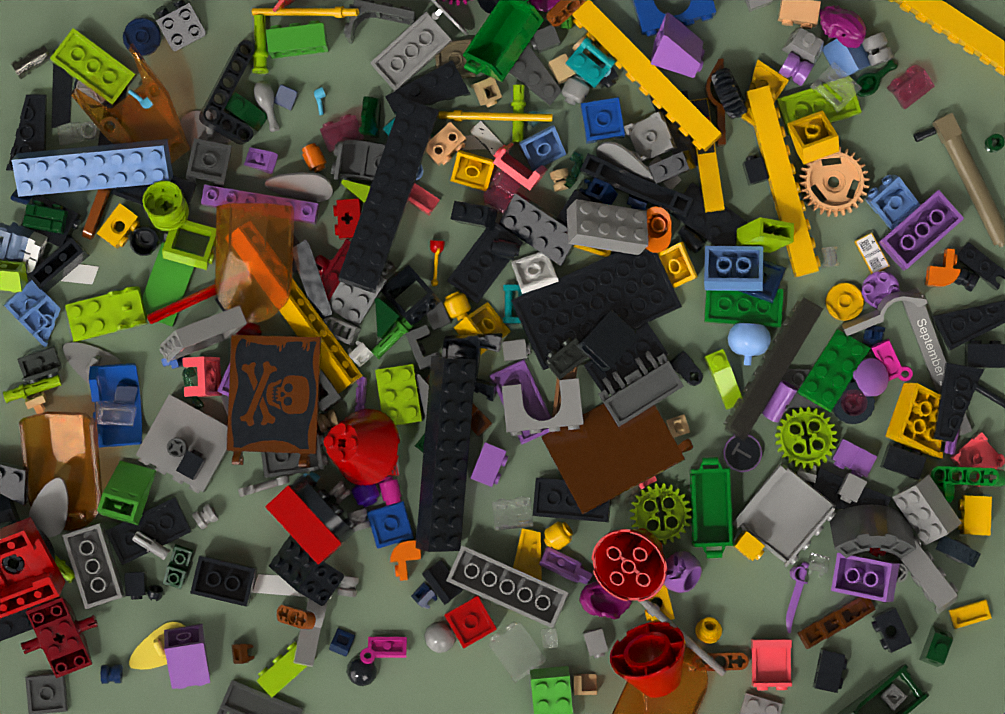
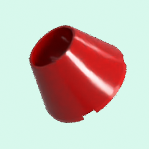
[610,621,685,698]

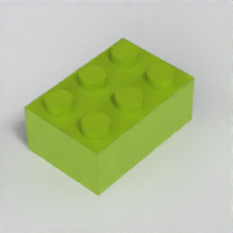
[375,364,423,426]

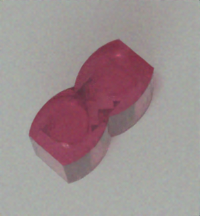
[483,170,522,215]

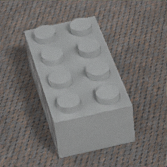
[567,199,648,255]
[62,523,126,609]

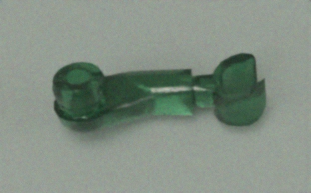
[563,151,584,189]
[182,367,204,409]

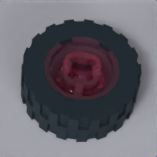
[833,382,875,424]

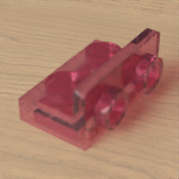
[887,65,935,109]
[320,114,365,153]

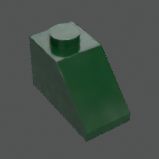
[225,92,268,132]

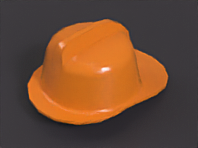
[646,206,672,253]

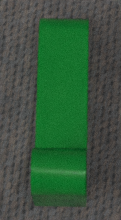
[931,466,1005,503]

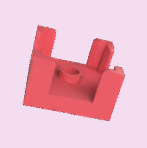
[183,356,222,397]
[950,432,1005,487]

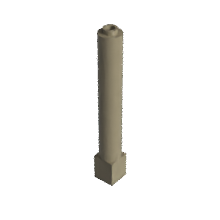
[932,113,1005,248]

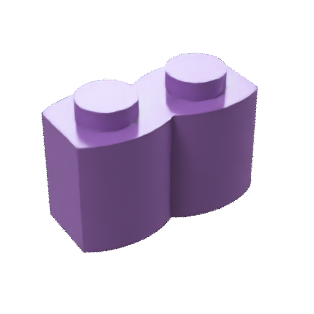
[831,439,877,478]

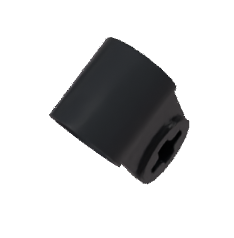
[670,350,703,386]

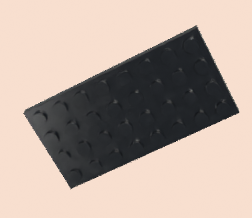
[511,248,682,370]

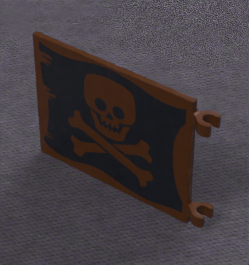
[227,335,321,467]

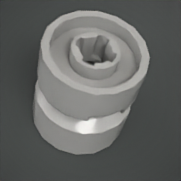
[862,32,894,67]

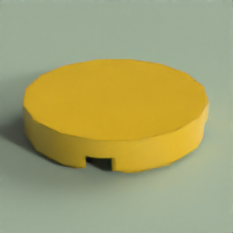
[825,283,864,321]

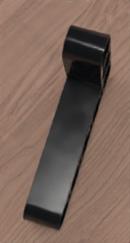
[199,40,255,145]

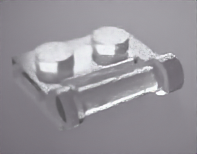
[810,62,862,113]

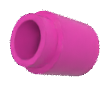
[379,476,402,506]

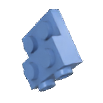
[865,174,920,230]

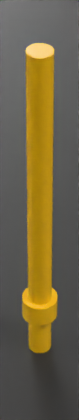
[252,6,359,18]
[439,110,553,122]

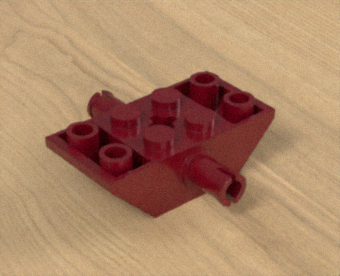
[21,596,98,678]

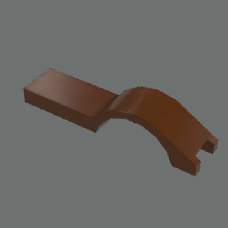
[705,58,726,147]

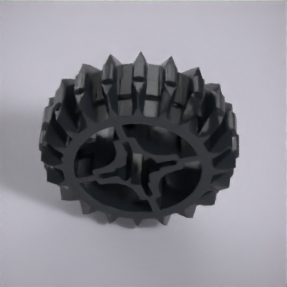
[711,68,747,119]

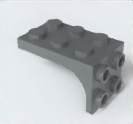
[344,0,416,43]
[331,137,386,181]
[329,260,397,327]
[261,431,329,478]

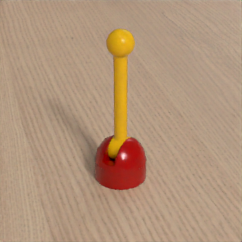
[430,240,445,287]

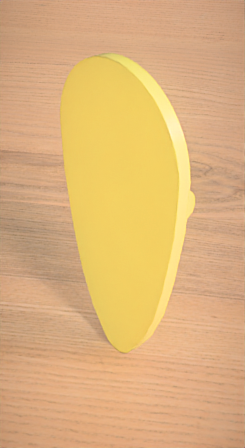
[129,622,186,670]

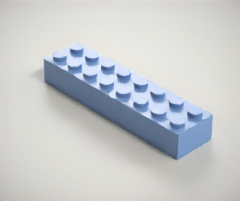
[12,139,173,197]

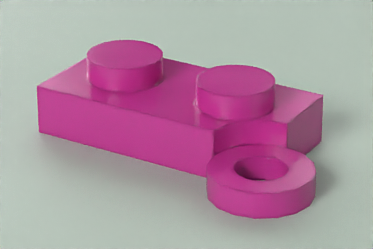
[871,339,913,381]
[360,637,407,664]

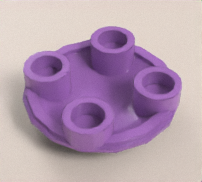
[862,271,900,309]
[853,358,889,397]

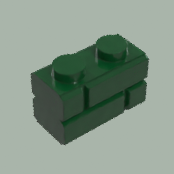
[23,200,68,234]

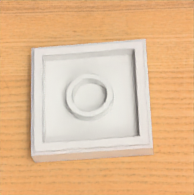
[511,252,559,294]

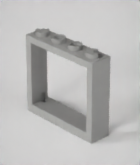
[160,306,247,363]

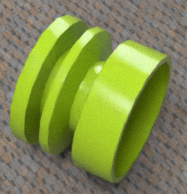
[142,181,189,231]

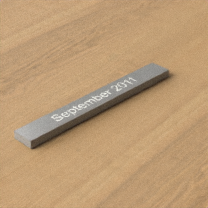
[901,288,972,436]

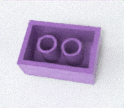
[831,553,900,602]

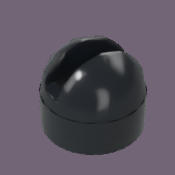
[147,585,163,601]

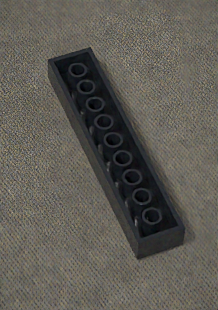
[338,98,439,294]
[416,356,476,552]

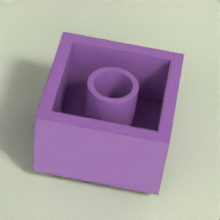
[471,443,509,487]

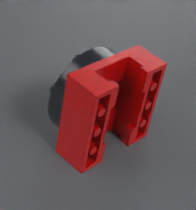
[265,475,356,565]
[0,517,65,618]

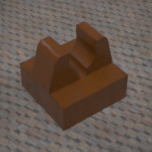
[231,644,255,664]

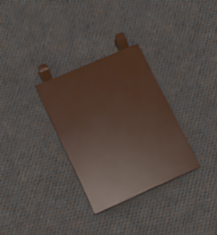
[541,404,693,514]

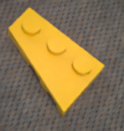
[741,59,789,127]

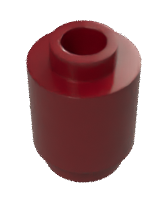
[236,318,262,336]

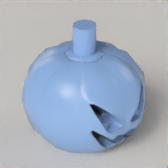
[728,323,771,366]

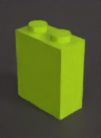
[737,217,794,253]

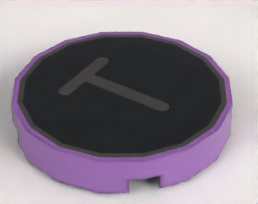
[723,434,762,472]

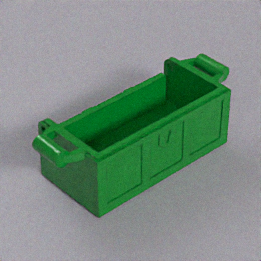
[463,0,544,82]
[689,457,733,558]

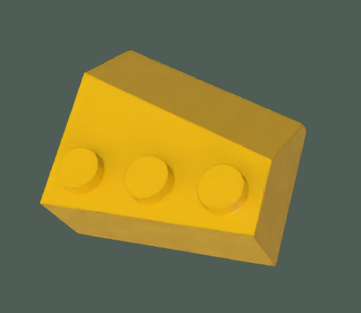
[885,383,943,459]

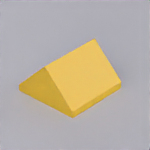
[450,150,495,192]
[658,242,698,288]

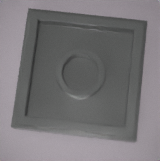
[25,674,68,714]

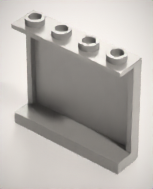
[136,394,228,493]
[732,462,836,567]

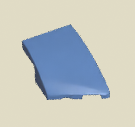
[3,279,61,347]

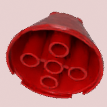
[324,409,400,486]
[591,528,667,602]

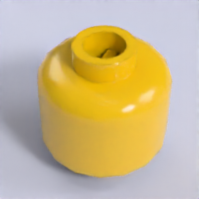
[443,291,471,321]
[544,521,573,550]

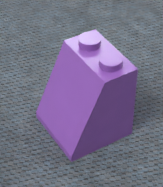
[651,12,705,78]
[164,624,210,689]

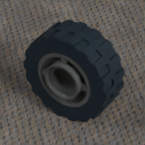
[935,536,981,568]

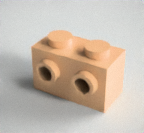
[777,0,821,29]
[425,121,466,166]

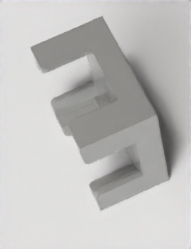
[624,112,677,162]

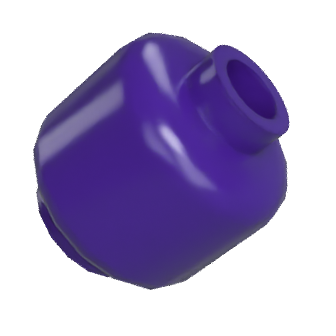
[351,484,380,507]

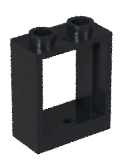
[381,265,441,326]

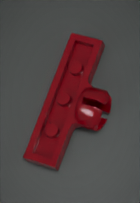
[315,239,351,301]

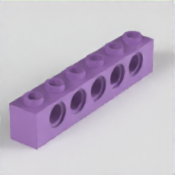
[201,185,319,224]

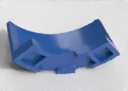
[89,363,142,448]

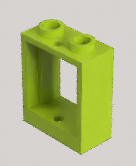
[162,220,221,270]

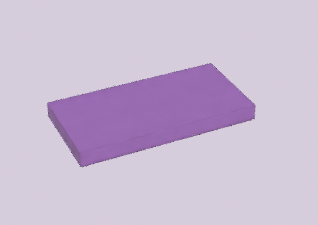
[489,359,551,445]

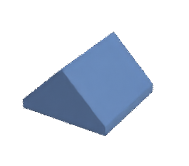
[823,34,871,80]
[519,125,567,171]

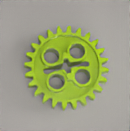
[775,407,838,469]
[629,483,692,545]

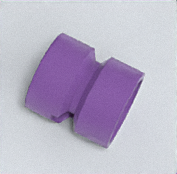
[778,52,814,86]

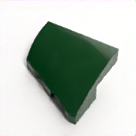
[359,96,381,138]

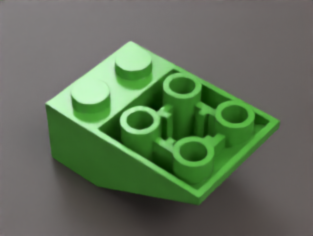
[97,460,156,525]

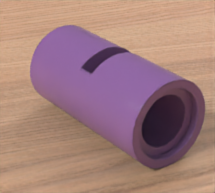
[762,380,798,423]

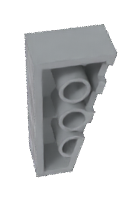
[895,536,958,614]

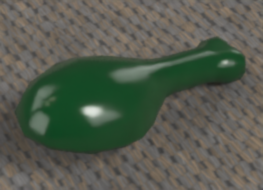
[854,59,898,97]

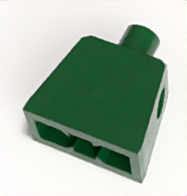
[919,626,953,667]

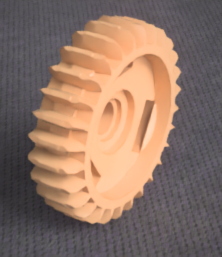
[799,147,870,217]

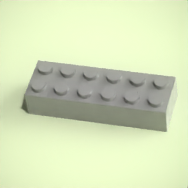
[446,546,569,629]

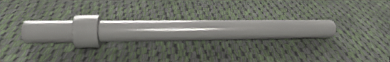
[637,600,726,677]

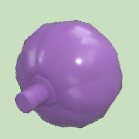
[664,551,702,593]

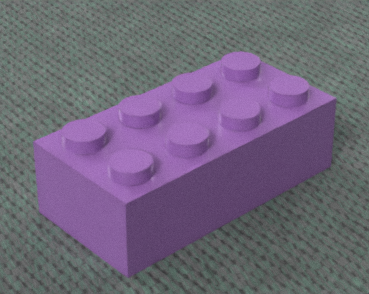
[878,190,964,271]

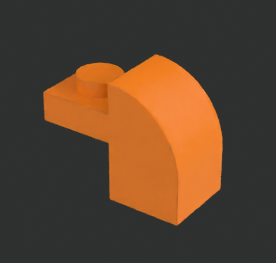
[925,248,961,288]
[390,540,422,581]

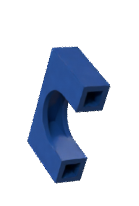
[632,0,717,37]

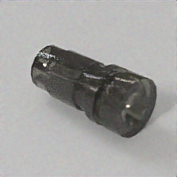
[10,45,51,79]

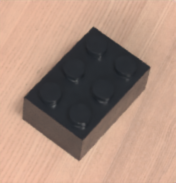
[190,555,258,607]

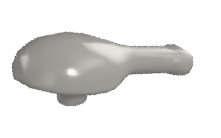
[254,81,280,132]

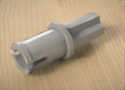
[132,531,170,560]

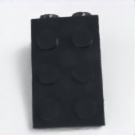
[269,535,344,606]

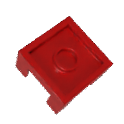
[444,595,497,649]

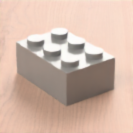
[892,475,962,545]

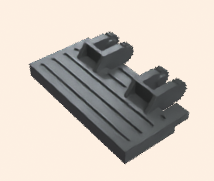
[598,351,684,427]
[217,680,303,714]

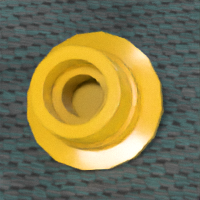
[695,617,722,644]

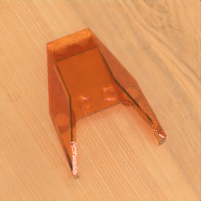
[71,43,190,164]

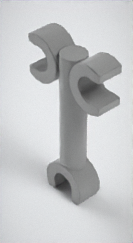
[238,475,289,497]

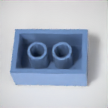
[704,246,763,291]

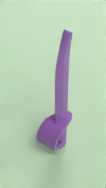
[786,562,809,633]

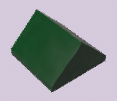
[375,298,401,339]

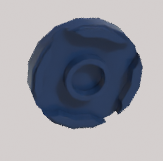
[123,18,161,57]

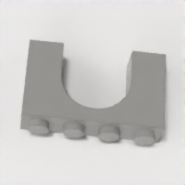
[502,378,583,436]

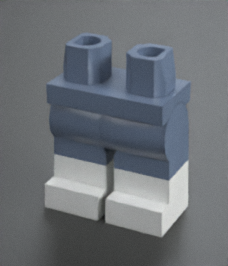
[0,222,48,273]

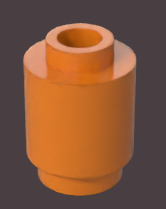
[302,143,327,173]

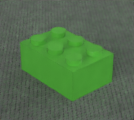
[266,20,329,59]
[530,666,573,714]

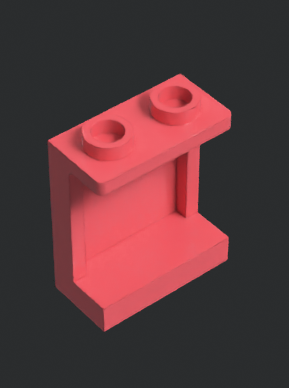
[493,143,548,190]
[751,639,792,690]

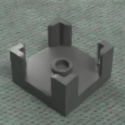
[186,138,232,188]
[405,325,440,371]
[319,368,343,412]

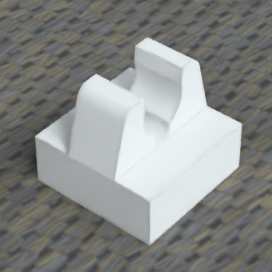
[347,341,374,367]

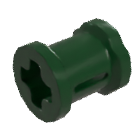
[984,134,1005,153]

